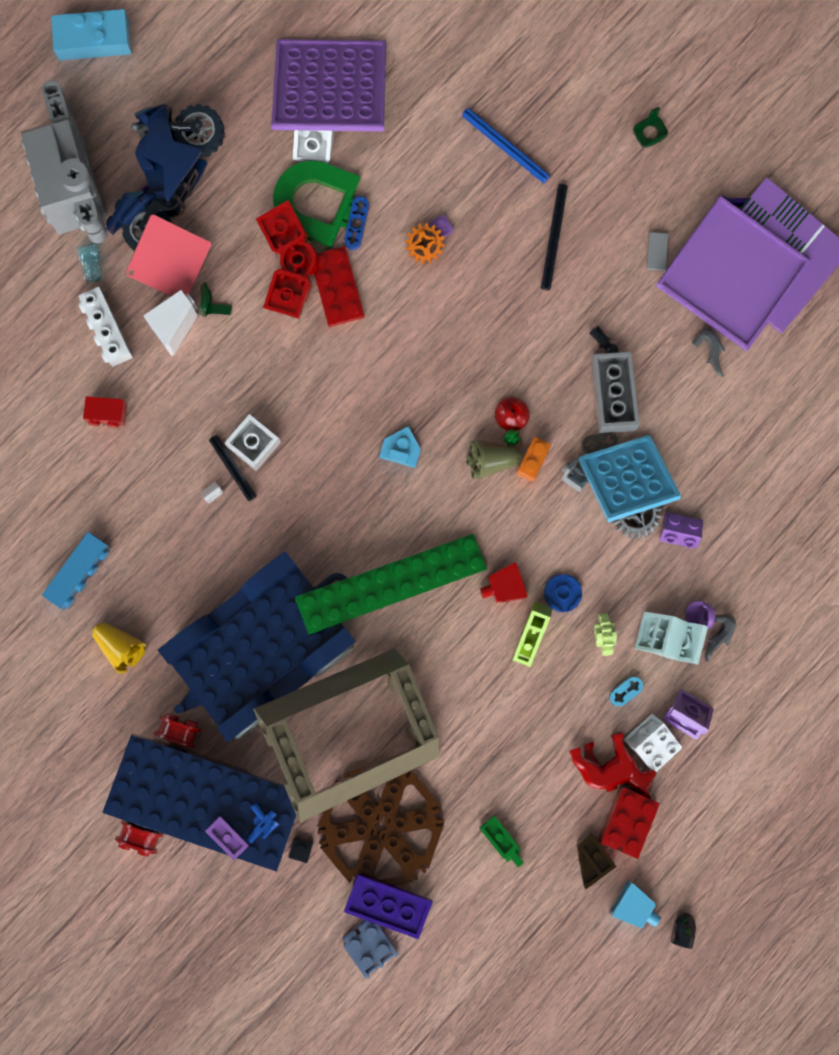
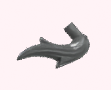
[692,329,726,377]
[705,614,736,662]

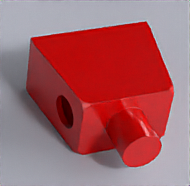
[479,562,528,603]

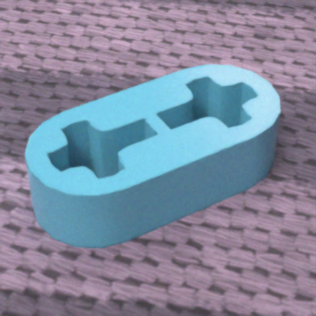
[609,677,643,706]

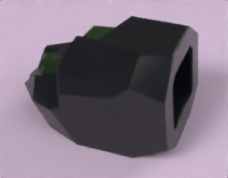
[671,913,696,949]

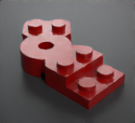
[256,201,319,320]

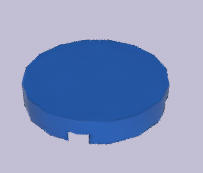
[543,574,582,613]

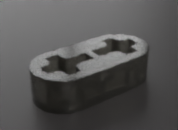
[581,432,618,454]

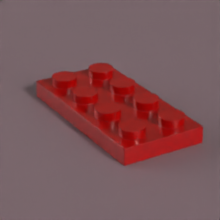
[314,246,365,327]

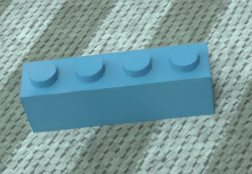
[42,532,111,610]

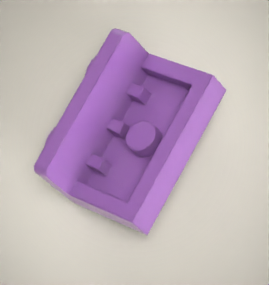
[660,512,703,549]

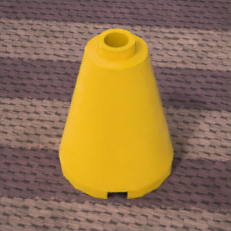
[92,622,146,674]

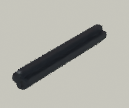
[209,435,257,501]

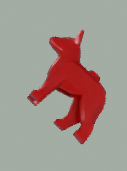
[569,732,657,799]

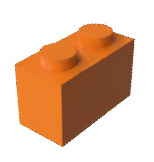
[517,436,552,482]

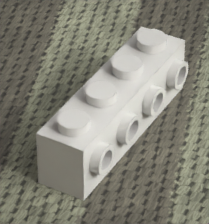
[78,287,133,367]

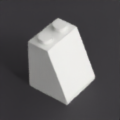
[144,290,198,356]

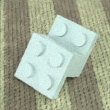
[634,612,708,665]

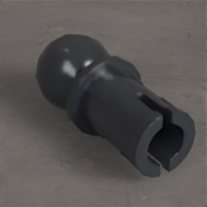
[589,326,619,354]

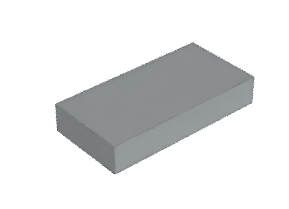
[647,232,668,271]

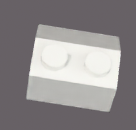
[293,130,334,164]

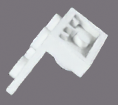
[623,714,682,772]

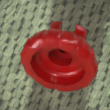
[494,397,530,431]

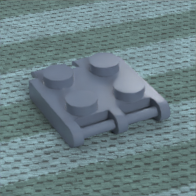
[343,920,399,979]

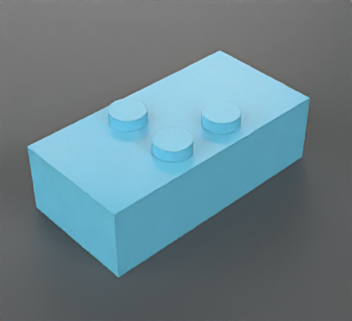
[51,9,132,61]

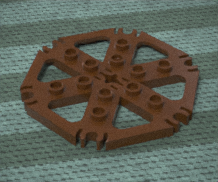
[317,768,444,886]

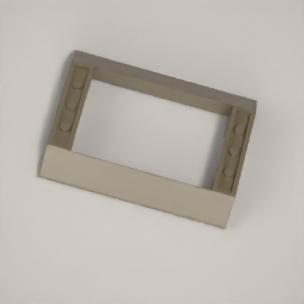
[253,648,439,823]

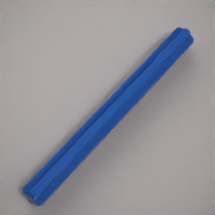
[462,108,550,183]

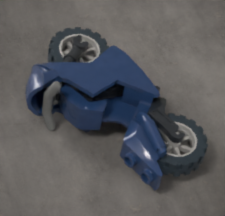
[106,104,225,252]

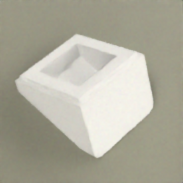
[201,482,223,504]

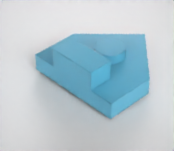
[379,427,421,468]

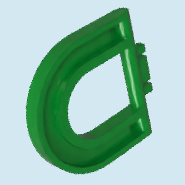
[273,161,361,248]

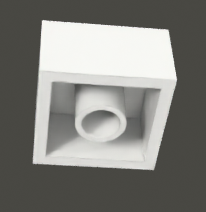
[225,414,281,471]

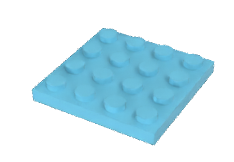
[579,435,681,522]

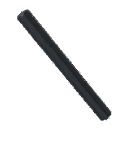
[541,184,568,291]

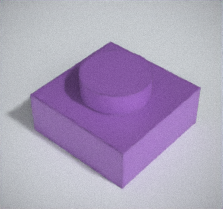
[428,214,453,237]

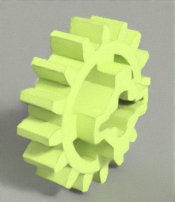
[594,613,617,656]

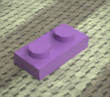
[205,816,249,860]

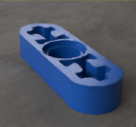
[344,196,369,250]

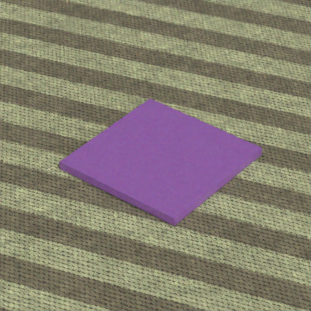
[655,195,811,352]

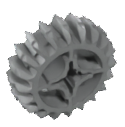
[612,507,662,539]

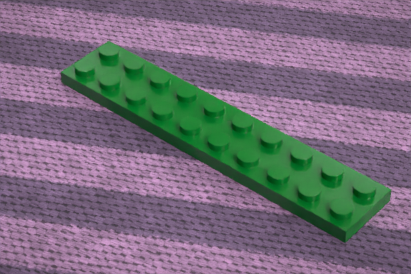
[295,534,487,635]

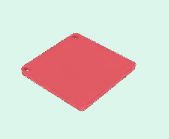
[126,215,211,296]

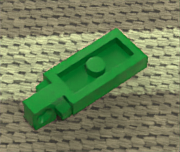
[479,815,524,867]

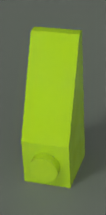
[512,602,552,667]

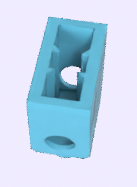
[609,880,661,928]

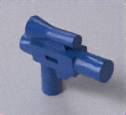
[246,803,280,844]

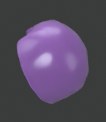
[685,601,716,630]

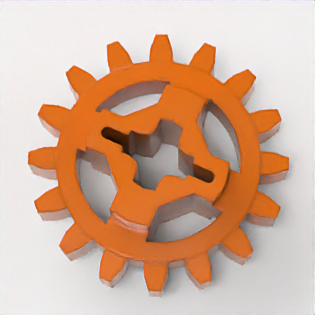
[405,223,446,265]

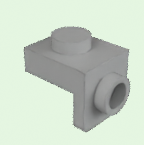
[561,458,588,492]

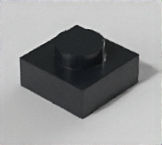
[288,838,313,863]

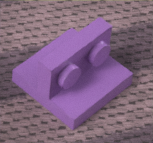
[663,689,714,740]

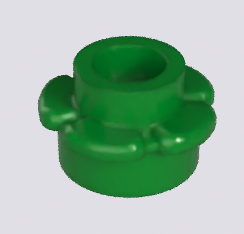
[504,429,521,446]

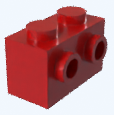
[83,396,127,428]

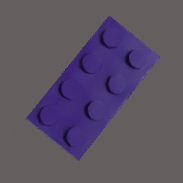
[344,873,433,939]

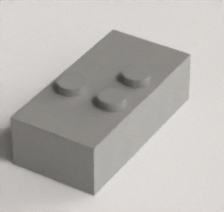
[591,352,640,434]

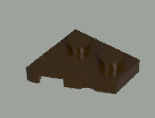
[576,833,617,889]

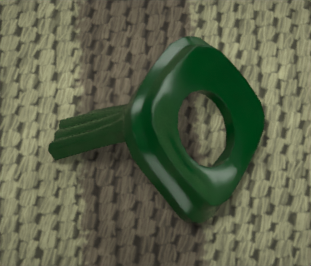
[633,107,668,148]
[199,282,232,317]

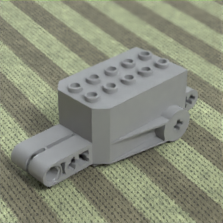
[21,80,108,243]

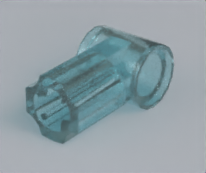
[77,243,102,282]

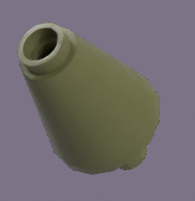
[466,440,521,479]

